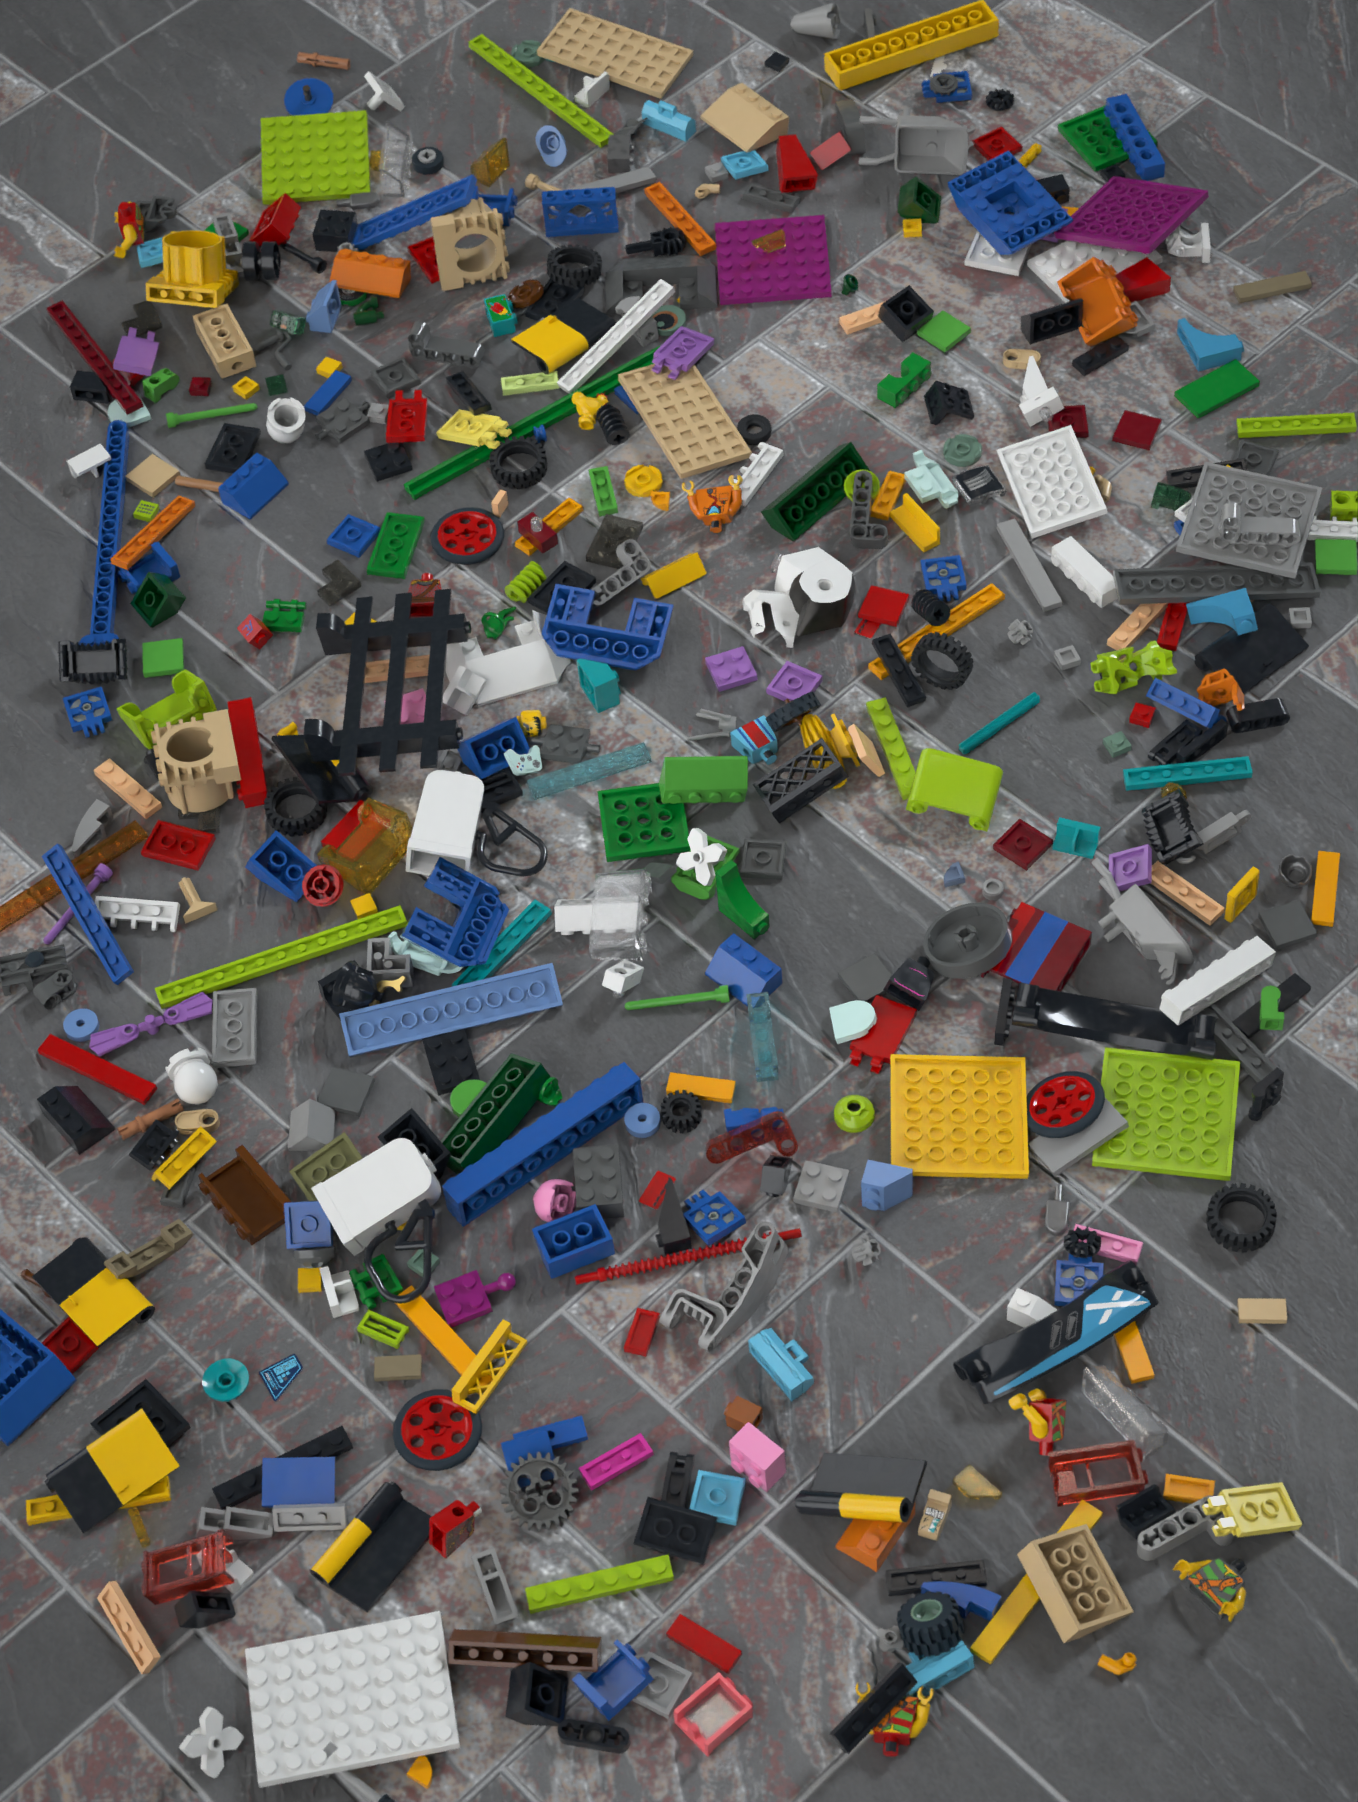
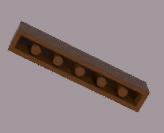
[449,1629,602,1672]

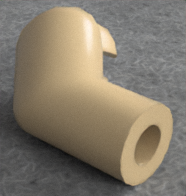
[695,184,720,199]
[1094,475,1112,502]

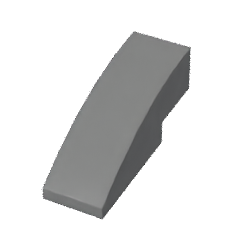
[72,799,114,864]
[196,1506,273,1540]
[471,1547,519,1625]

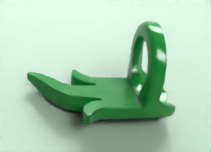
[481,606,516,640]
[538,1077,563,1106]

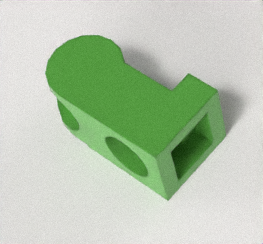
[142,368,179,403]
[1260,986,1284,1030]

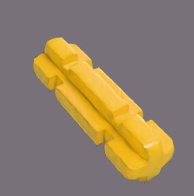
[1018,143,1042,168]

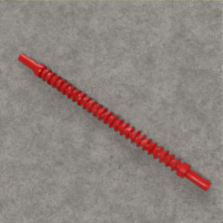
[574,1228,802,1285]

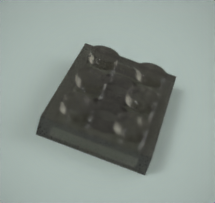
[585,514,643,569]

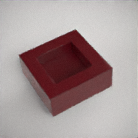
[189,377,212,396]

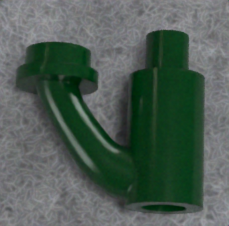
[353,296,384,326]

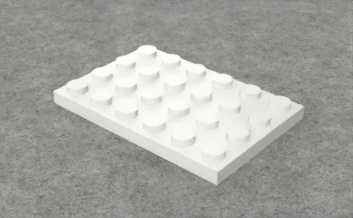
[1027,241,1163,302]
[997,425,1107,538]

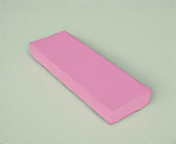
[1073,1224,1143,1266]

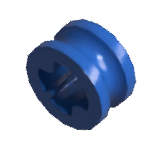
[533,425,547,443]

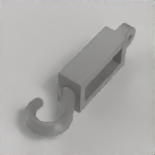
[1176,810,1252,864]

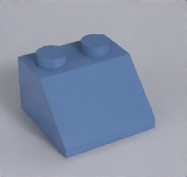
[306,280,342,333]
[861,1160,913,1211]

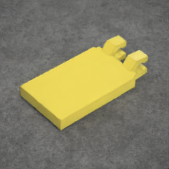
[436,409,512,449]
[1202,1482,1303,1538]

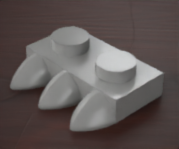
[1126,301,1155,337]

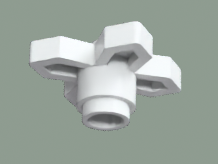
[676,828,727,886]
[179,1707,244,1778]

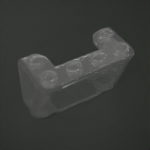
[589,868,652,961]

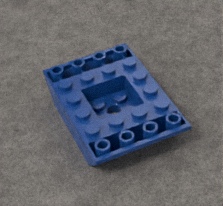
[948,150,1073,255]
[0,1309,77,1446]

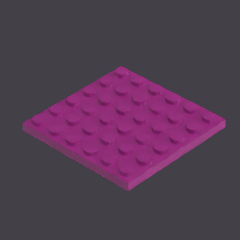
[1054,176,1209,254]
[715,215,832,305]

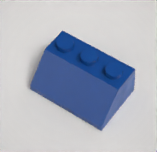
[218,453,289,520]
[457,717,530,779]
[705,933,783,1010]
[532,1204,615,1279]

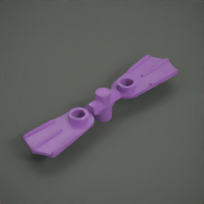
[89,992,213,1057]

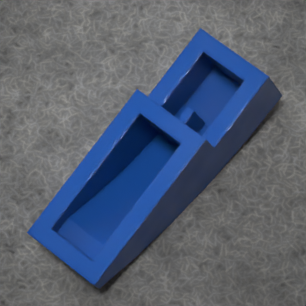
[921,1581,1002,1621]

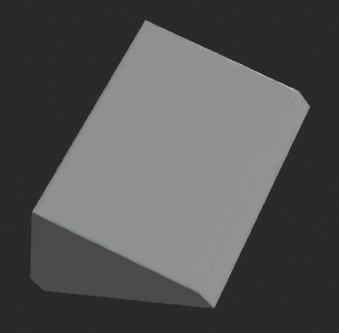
[288,1099,336,1151]

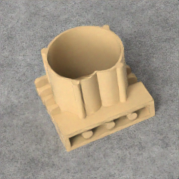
[430,197,510,291]
[151,709,241,814]

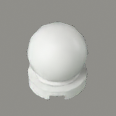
[266,397,306,444]
[165,1048,218,1105]

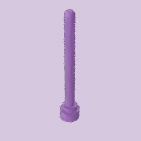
[43,863,113,945]

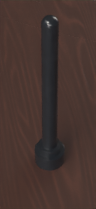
[279,242,327,274]

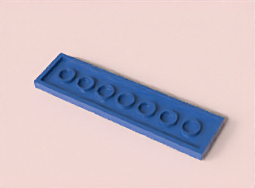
[351,174,477,251]

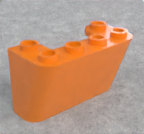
[1057,257,1138,347]

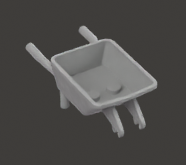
[859,107,975,175]
[1091,858,1194,986]

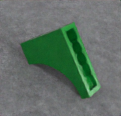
[715,860,770,939]

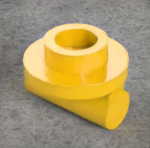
[277,722,299,736]

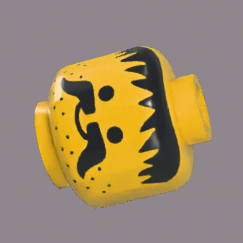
[517,710,547,737]

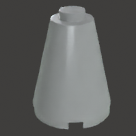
[791,3,841,39]

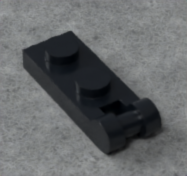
[1148,719,1203,765]
[661,1452,695,1507]

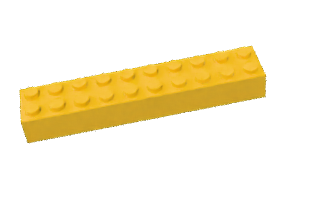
[824,0,999,91]

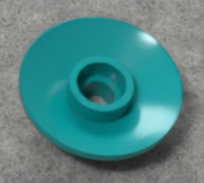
[202,1358,249,1402]

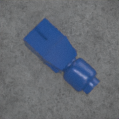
[724,1107,785,1139]

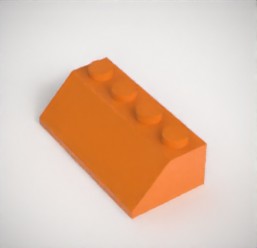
[329,249,411,298]

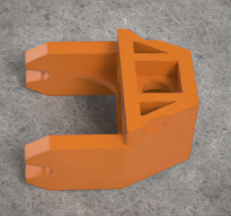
[1197,668,1244,711]

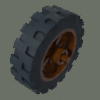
[766,691,821,732]

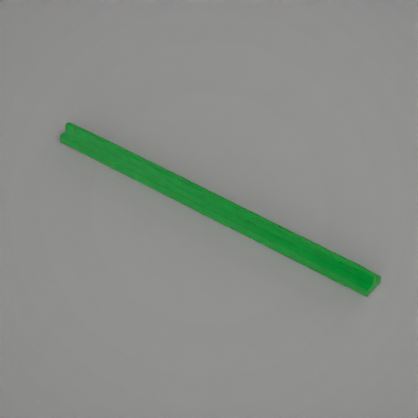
[403,346,660,500]

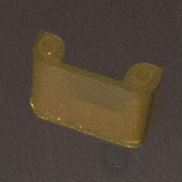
[317,798,413,894]

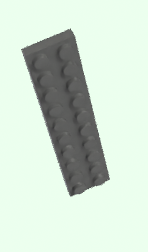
[1113,562,1321,605]

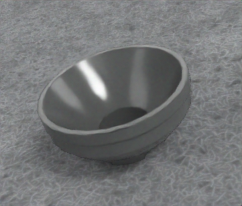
[293,1246,335,1268]

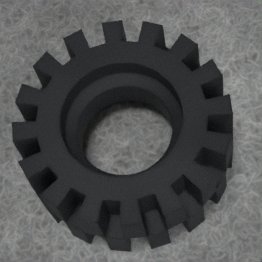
[661,1090,702,1134]

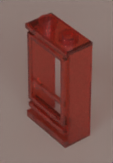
[1048,1439,1148,1507]
[141,1529,234,1605]

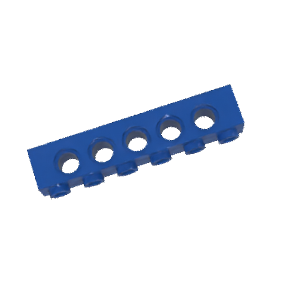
[1104,94,1165,181]

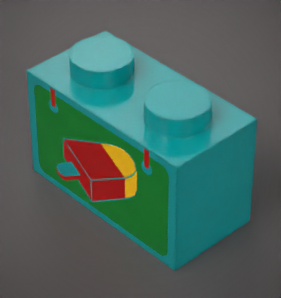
[484,294,518,337]

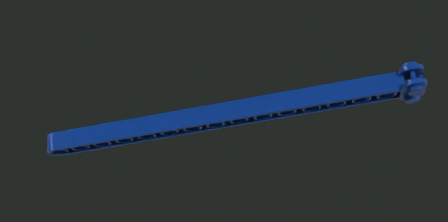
[80,420,129,645]

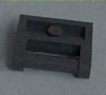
[480,767,523,804]
[1248,1067,1284,1121]

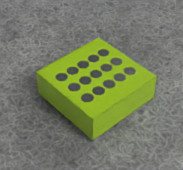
[133,500,160,522]

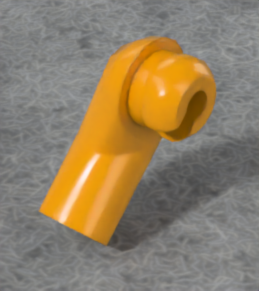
[1098,1652,1137,1675]

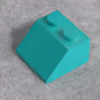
[577,658,621,713]

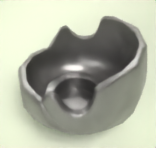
[1278,854,1312,888]

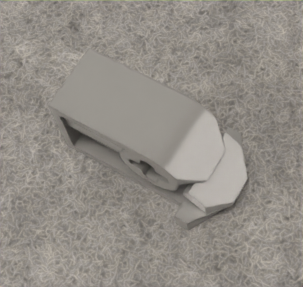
[615,296,659,347]

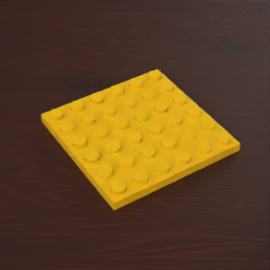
[890,1054,1029,1179]

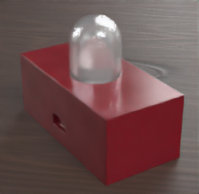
[517,512,558,554]

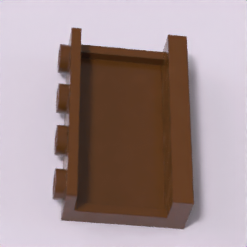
[198,1145,291,1246]

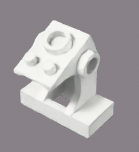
[1166,223,1211,263]

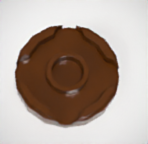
[508,279,544,308]

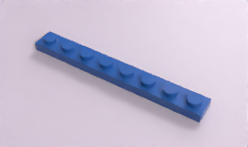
[42,843,134,985]

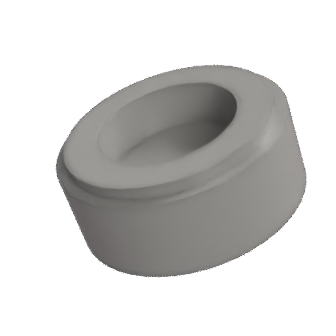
[982,879,1004,900]

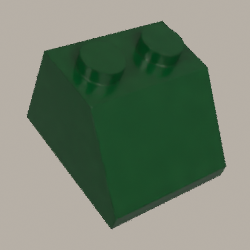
[897,176,942,224]
[130,572,186,627]

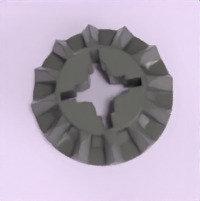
[929,73,958,96]

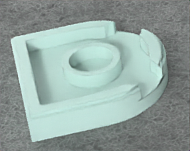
[108,391,152,428]
[829,1000,877,1044]

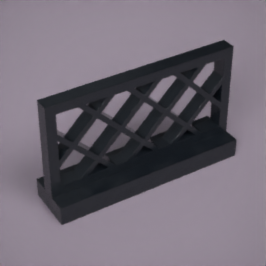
[753,738,849,824]

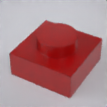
[1129,702,1156,728]

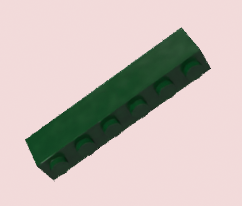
[761,442,870,541]
[441,1053,551,1175]

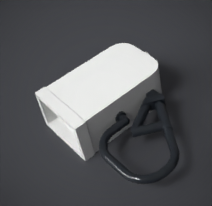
[406,770,548,877]
[311,1138,441,1304]

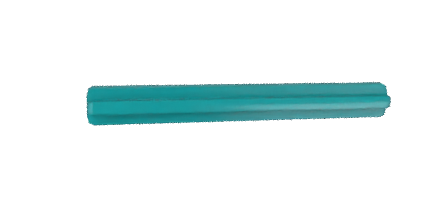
[958,692,1040,754]

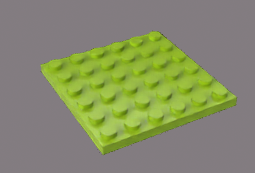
[261,110,371,205]
[1092,1047,1240,1181]

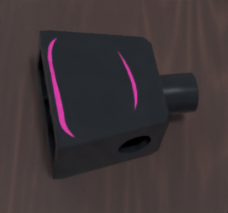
[883,956,935,1011]

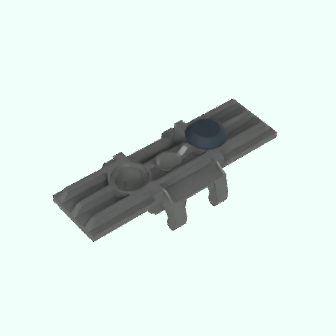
[0,944,68,996]

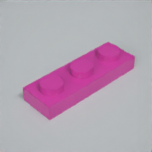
[579,1433,654,1491]

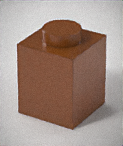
[724,1396,763,1431]

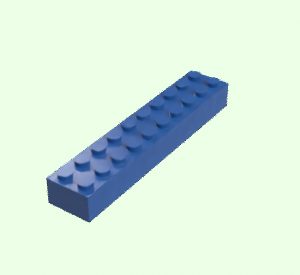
[442,1062,643,1227]

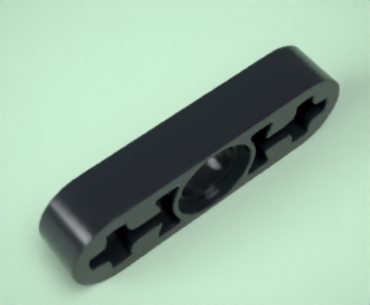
[557,1719,630,1754]

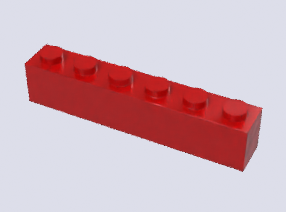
[227,697,268,808]

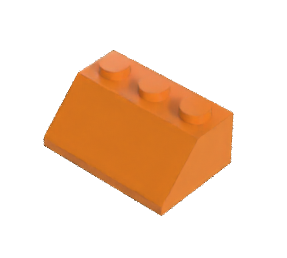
[835,1503,915,1572]

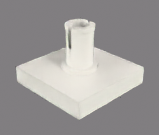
[364,71,405,112]

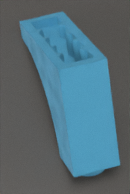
[1177,318,1244,372]
[1186,588,1258,635]

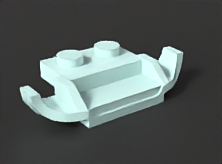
[904,450,958,509]
[388,931,463,976]

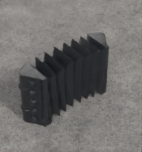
[58,639,128,685]
[1142,789,1204,865]

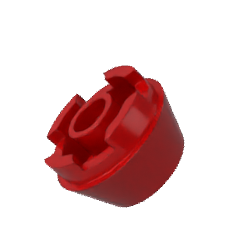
[302,865,344,907]

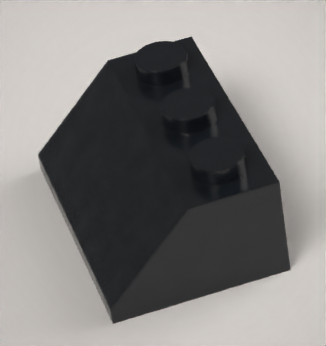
[1021,298,1083,345]
[37,1086,116,1155]
[378,1108,451,1180]

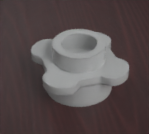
[877,1626,904,1652]

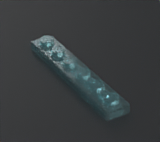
[527,742,651,800]

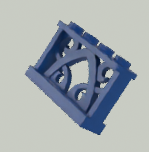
[542,187,619,237]

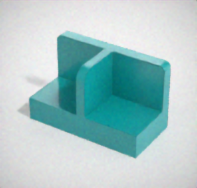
[1052,817,1101,859]

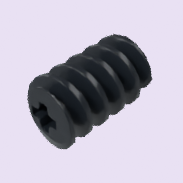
[596,404,630,445]
[911,589,950,626]

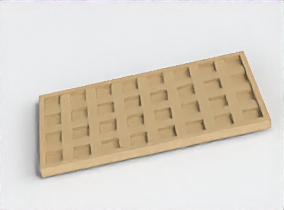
[537,8,693,99]
[618,364,752,479]

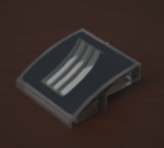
[951,465,1007,505]

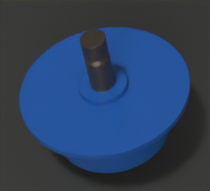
[284,78,334,116]

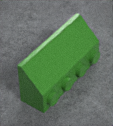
[659,756,748,804]

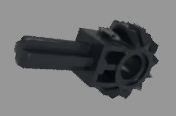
[625,226,686,257]

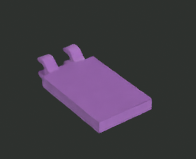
[652,326,714,380]
[113,327,159,376]

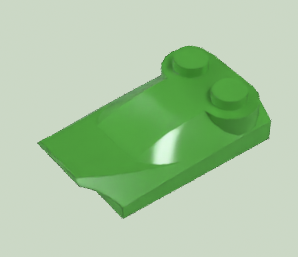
[671,836,739,900]

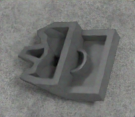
[137,196,177,232]

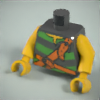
[1173,1558,1247,1622]

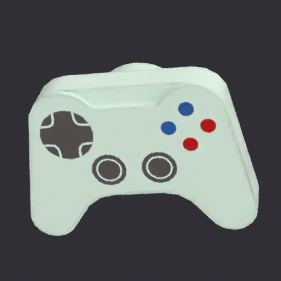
[504,745,542,776]

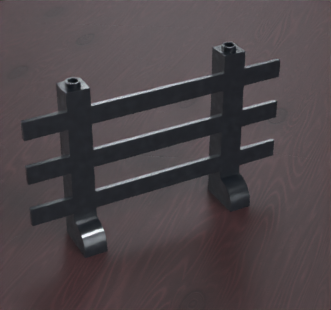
[303,589,471,776]

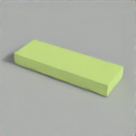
[501,371,559,396]

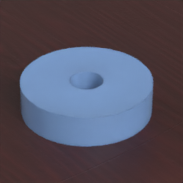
[63,1009,100,1042]
[624,1103,661,1138]

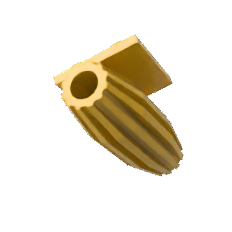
[800,714,860,789]

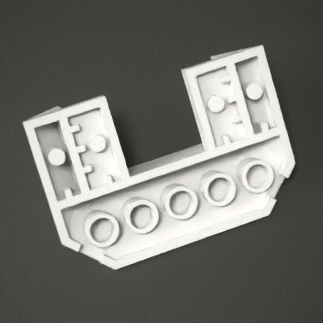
[445,610,571,706]

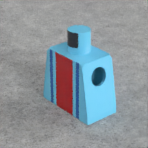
[730,715,778,765]

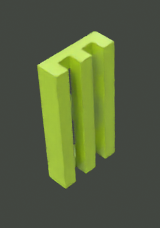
[357,1309,409,1349]

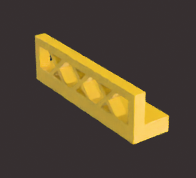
[452,1319,527,1414]

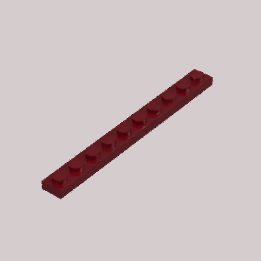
[46,300,144,415]

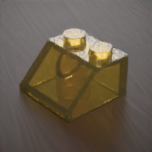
[470,137,510,187]

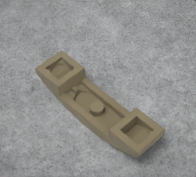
[104,1219,193,1279]

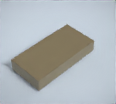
[374,1354,422,1382]

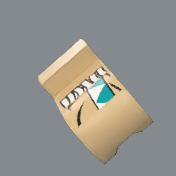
[918,1489,952,1541]

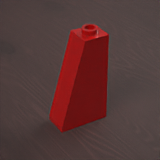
[776,134,818,193]
[1115,257,1171,303]

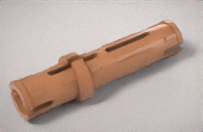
[297,52,350,70]
[117,1098,184,1141]

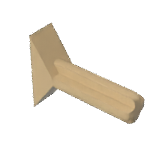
[179,877,217,924]

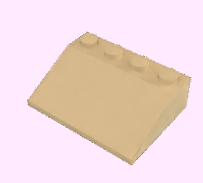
[700,83,789,153]
[1017,1524,1134,1643]

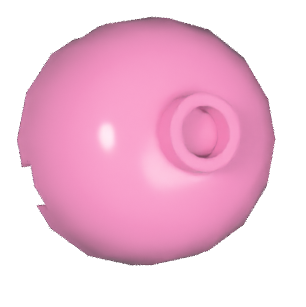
[534,1179,576,1222]

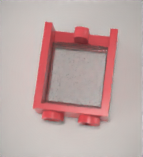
[674,1672,753,1757]

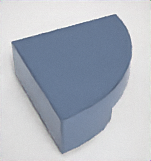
[944,862,965,888]

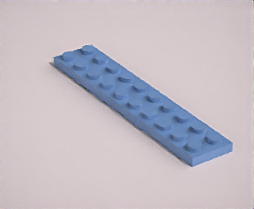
[339,963,563,1057]

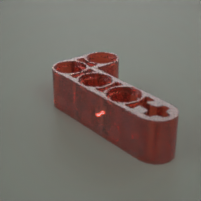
[705,1111,798,1164]

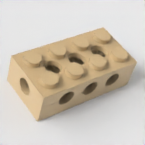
[193,304,256,379]

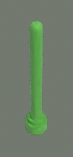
[166,403,257,428]
[625,985,730,1010]

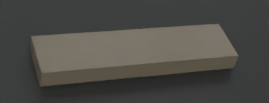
[1233,271,1312,303]

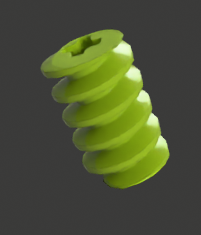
[504,561,547,603]

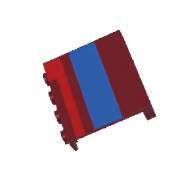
[981,902,1092,992]

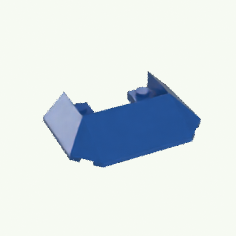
[542,584,674,671]
[400,857,509,967]

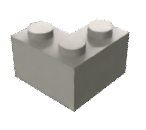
[367,938,414,988]

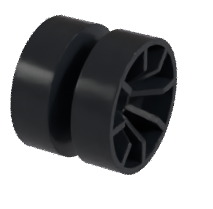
[242,241,281,281]

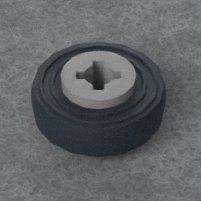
[412,147,444,175]

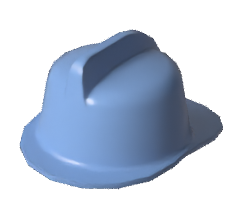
[536,125,567,167]

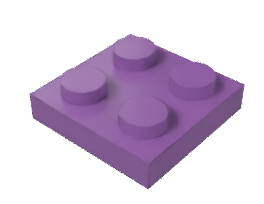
[705,646,757,692]
[766,661,823,701]
[1109,844,1152,892]

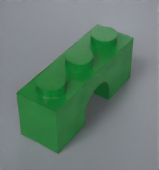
[877,352,932,408]

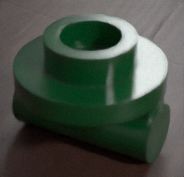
[842,274,858,295]

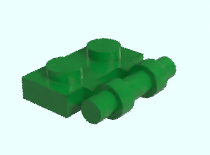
[262,599,307,632]
[349,1254,403,1310]

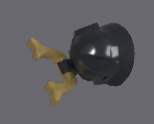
[332,961,407,1010]

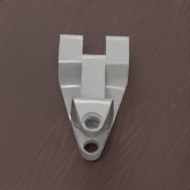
[660,1221,788,1352]

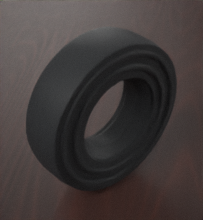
[737,414,772,446]

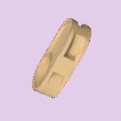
[1003,349,1041,369]
[175,1109,220,1135]

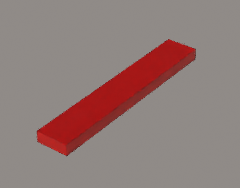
[37,1034,157,1105]

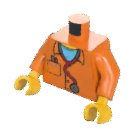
[682,475,743,533]

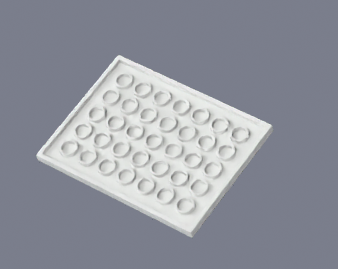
[245,1611,460,1788]

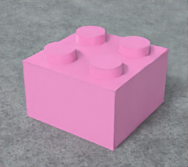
[384,688,426,724]
[729,1422,786,1492]

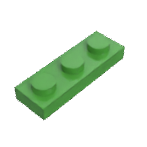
[588,466,618,517]

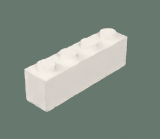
[1051,536,1118,608]

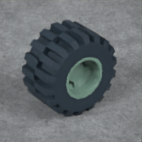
[897,1591,964,1657]

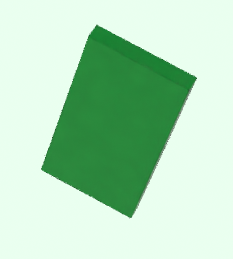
[1174,359,1260,419]
[366,512,425,579]

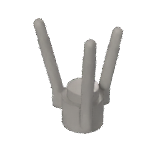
[687,709,737,741]

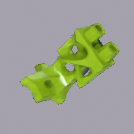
[1090,640,1177,694]

